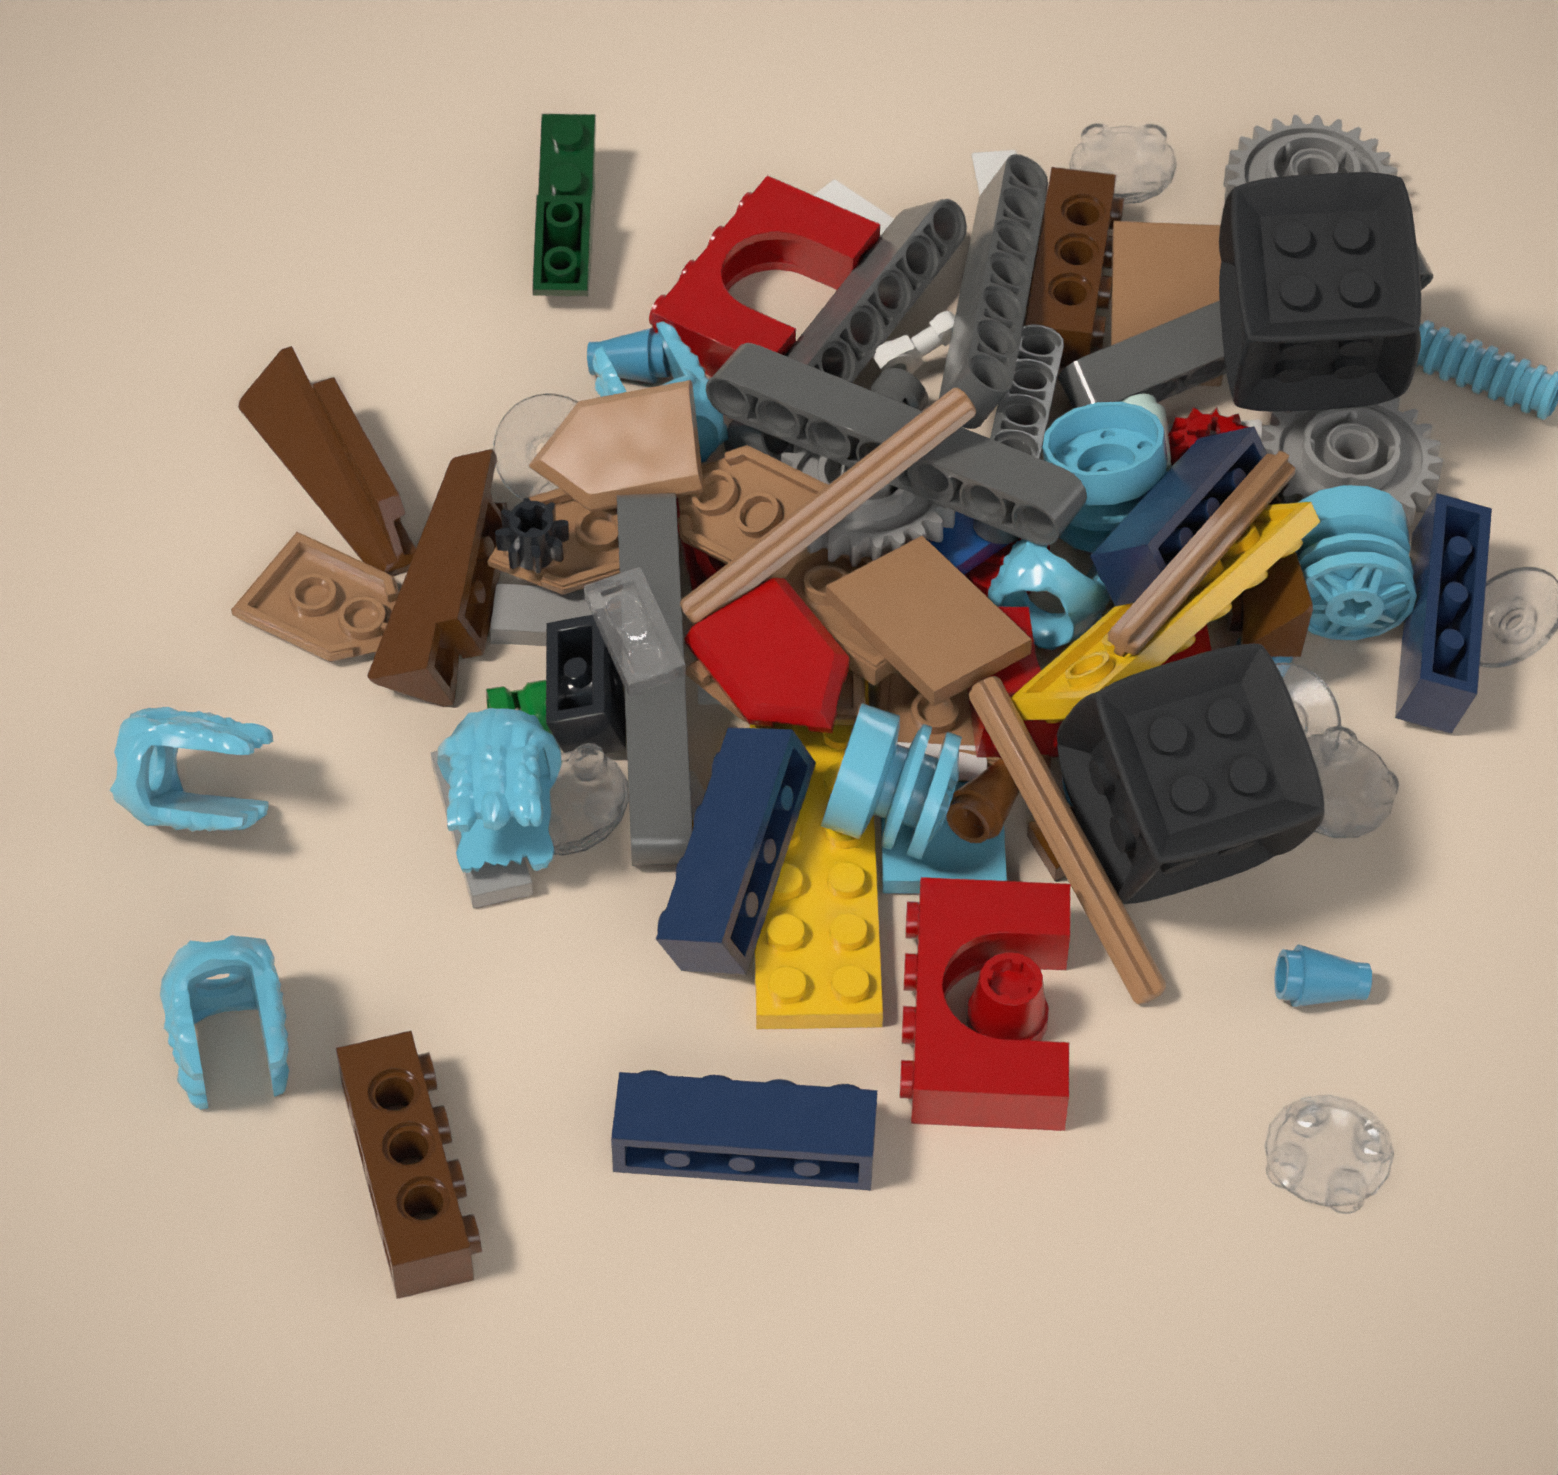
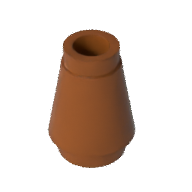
[946,759,1020,843]

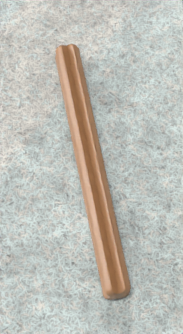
[680,387,976,625]
[1108,451,1295,657]
[969,676,1166,1005]

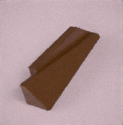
[238,346,416,576]
[367,449,508,707]
[1226,495,1313,657]

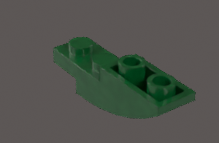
[532,114,596,296]

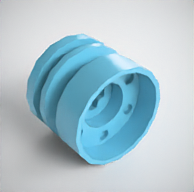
[1042,402,1168,553]
[1296,485,1417,640]
[821,703,962,860]

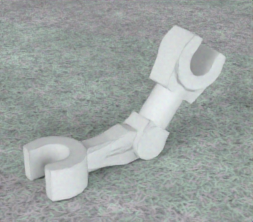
[873,311,955,374]

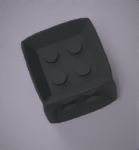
[1218,172,1421,412]
[1057,644,1325,904]

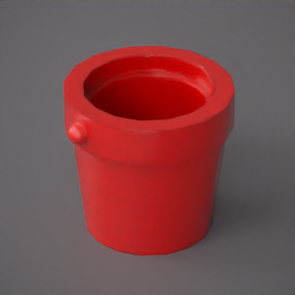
[967,952,1049,1041]

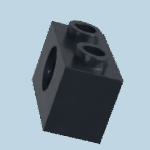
[546,613,626,761]

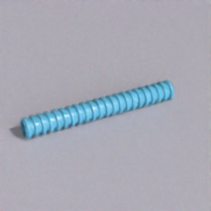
[1416,320,1558,420]

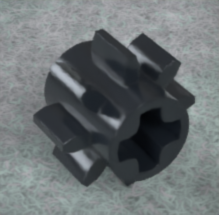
[495,497,570,574]

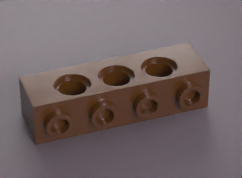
[1025,167,1124,368]
[336,1030,482,1299]

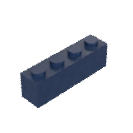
[1090,426,1267,606]
[1395,493,1492,734]
[656,728,816,975]
[611,1070,878,1191]

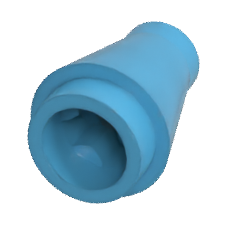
[587,327,671,384]
[1274,944,1372,1007]

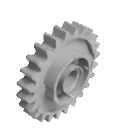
[1223,115,1398,201]
[1261,397,1443,526]
[781,445,956,567]

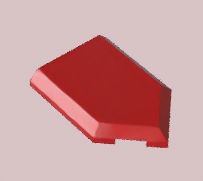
[684,577,850,734]

